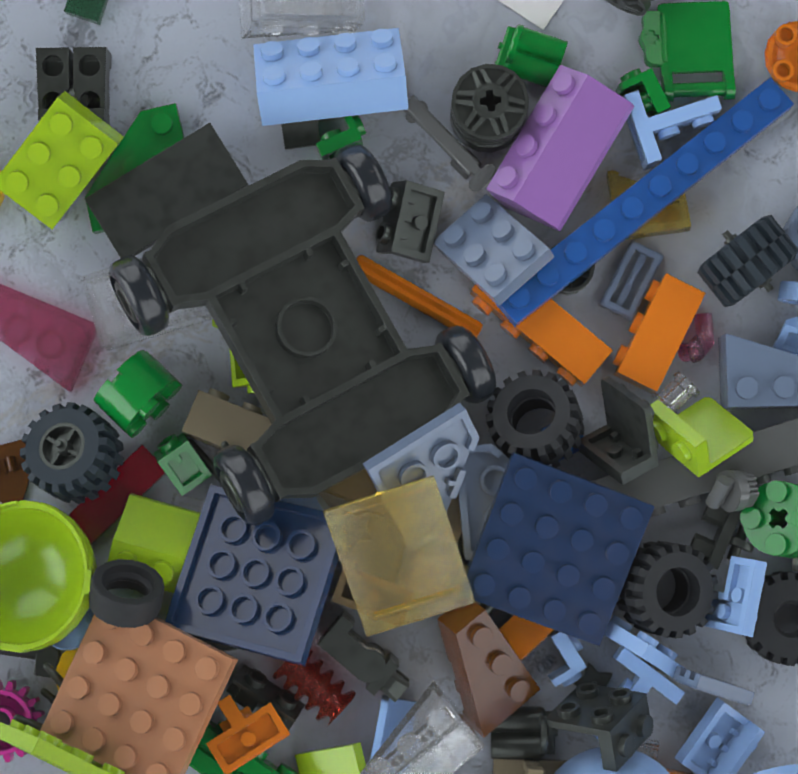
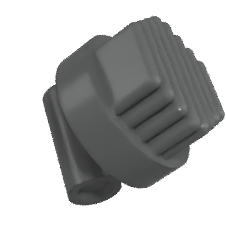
[705,469,760,512]

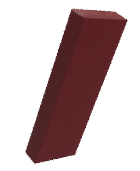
[69,445,166,545]

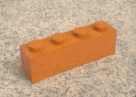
[470,285,613,387]

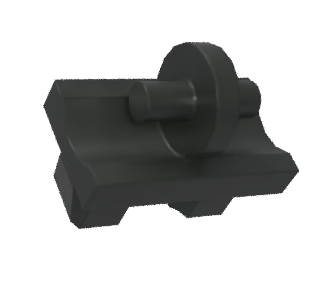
[690,505,754,570]

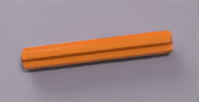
[356,255,483,338]

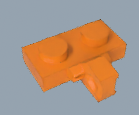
[206,694,290,774]

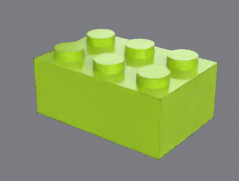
[0,91,124,230]

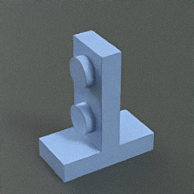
[623,90,722,170]
[593,645,685,740]

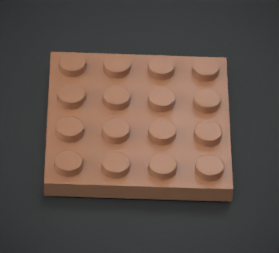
[40,614,238,774]

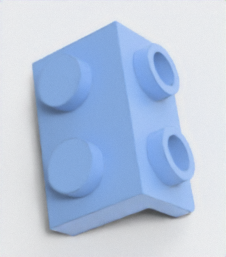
[674,697,765,774]

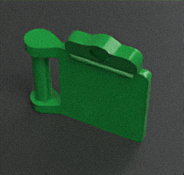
[638,1,736,102]

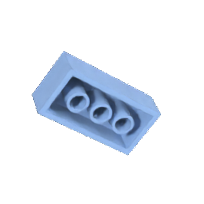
[253,28,408,126]

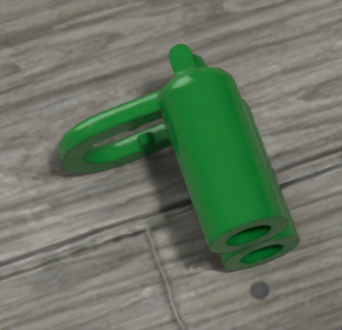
[495,24,568,87]

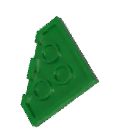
[85,103,185,234]

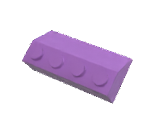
[486,65,635,231]

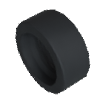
[89,559,164,628]

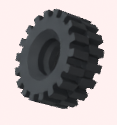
[742,571,798,666]

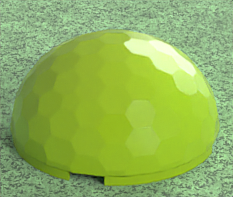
[0,500,97,653]

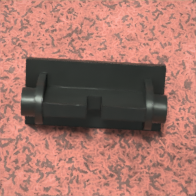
[226,664,305,731]

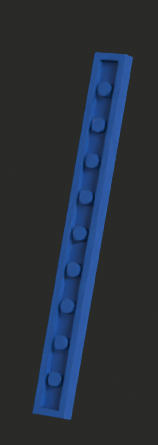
[494,77,794,327]

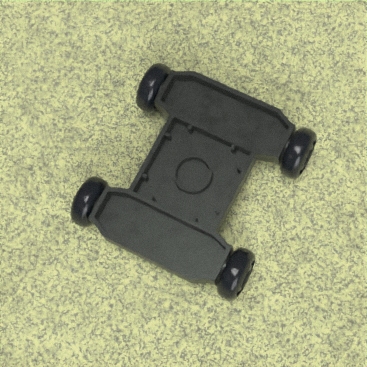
[108,143,496,526]

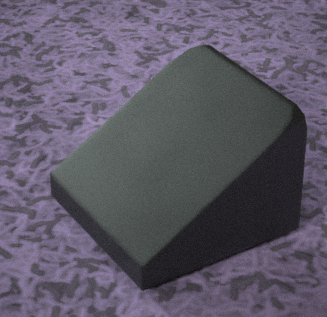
[281,120,320,150]

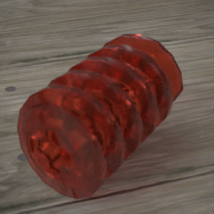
[272,649,356,726]

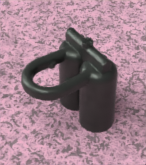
[491,706,558,759]

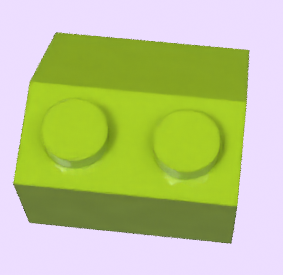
[107,493,201,593]

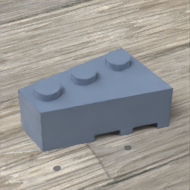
[718,333,798,410]

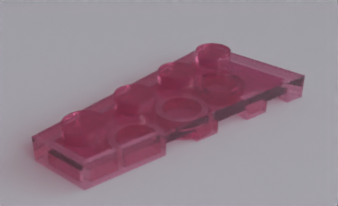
[0,284,100,392]

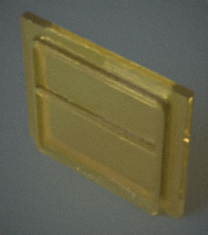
[323,475,476,637]

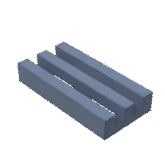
[598,240,664,322]
[673,666,755,706]

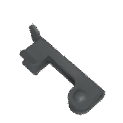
[403,95,496,191]

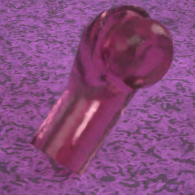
[678,313,715,363]

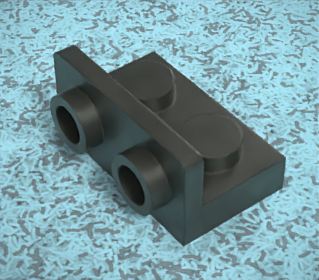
[376,180,445,263]

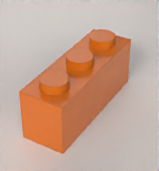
[612,273,706,394]

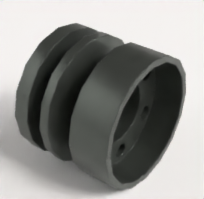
[450,64,529,153]

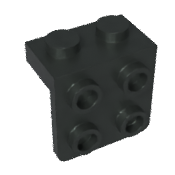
[579,376,659,485]
[546,682,654,772]

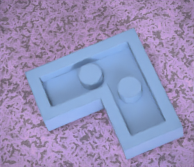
[704,556,767,637]
[604,615,686,678]

